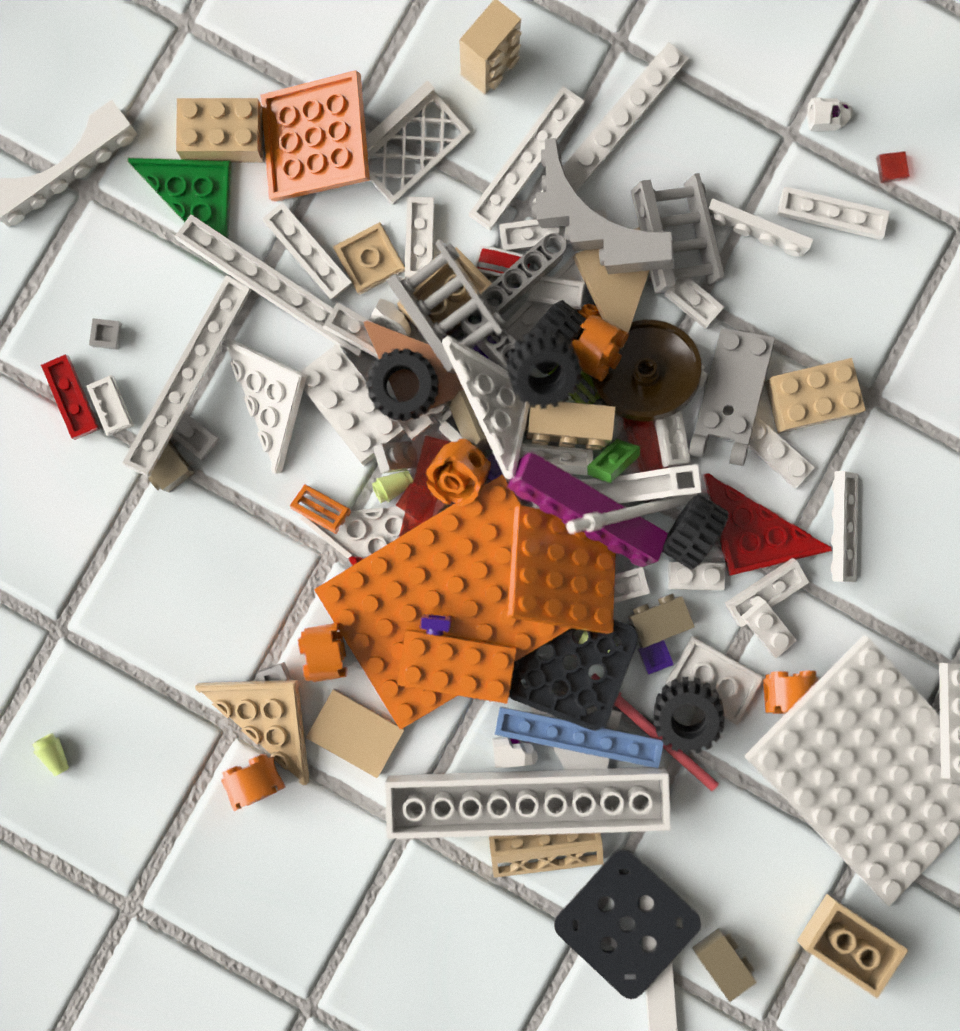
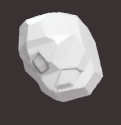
[369,298,411,337]

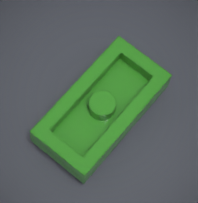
[587,439,640,483]

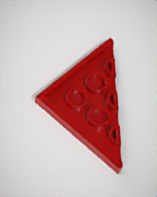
[703,473,832,576]

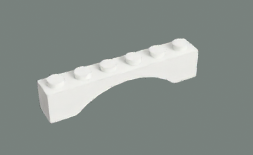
[0,99,138,227]
[532,464,701,509]

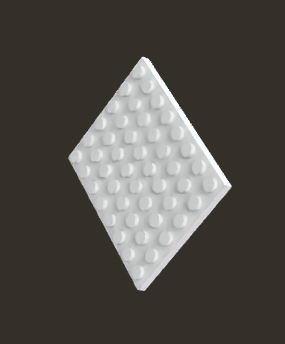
[744,635,960,906]

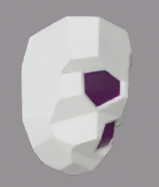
[807,97,852,131]
[493,737,538,768]

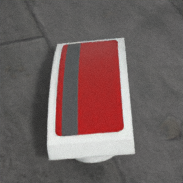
[475,245,535,284]

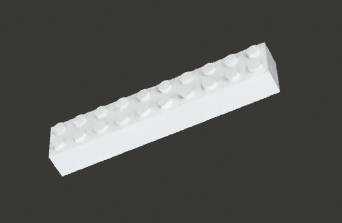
[385,767,670,839]

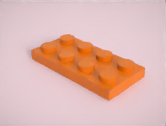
[397,629,516,704]

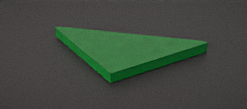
[128,158,232,239]

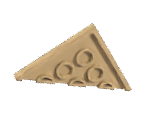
[573,227,664,349]
[195,680,310,785]

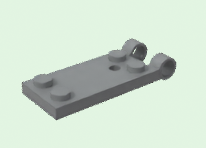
[689,328,775,466]

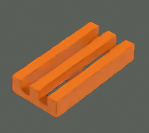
[290,484,351,534]

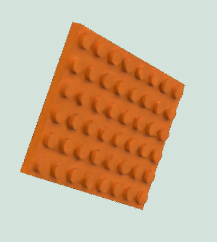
[314,474,570,729]

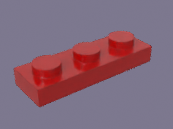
[41,354,100,440]

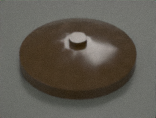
[592,320,702,422]

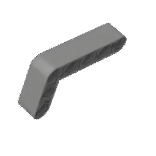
[461,233,567,370]

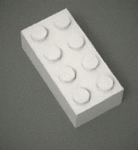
[300,343,406,466]

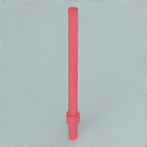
[590,673,719,791]

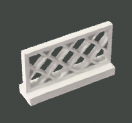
[366,80,470,205]

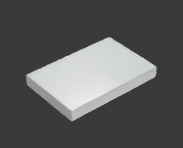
[665,636,764,726]

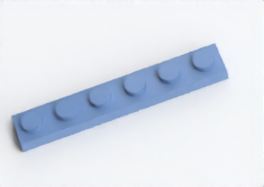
[494,706,664,769]

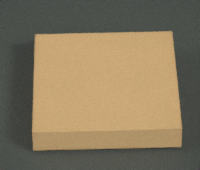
[333,222,405,295]

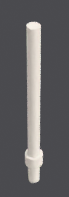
[567,494,698,533]

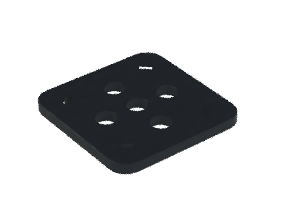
[508,619,638,731]
[554,849,701,999]

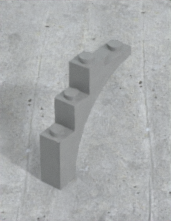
[532,138,675,274]

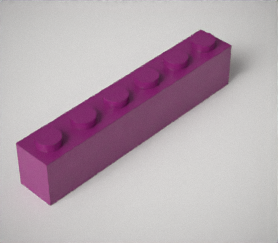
[507,451,668,567]

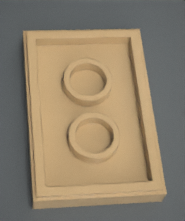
[306,689,405,778]

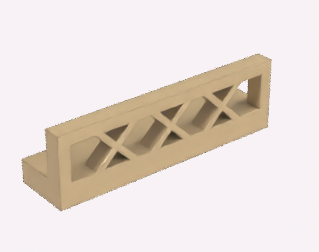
[489,833,603,878]

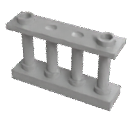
[631,173,725,294]
[386,240,508,374]

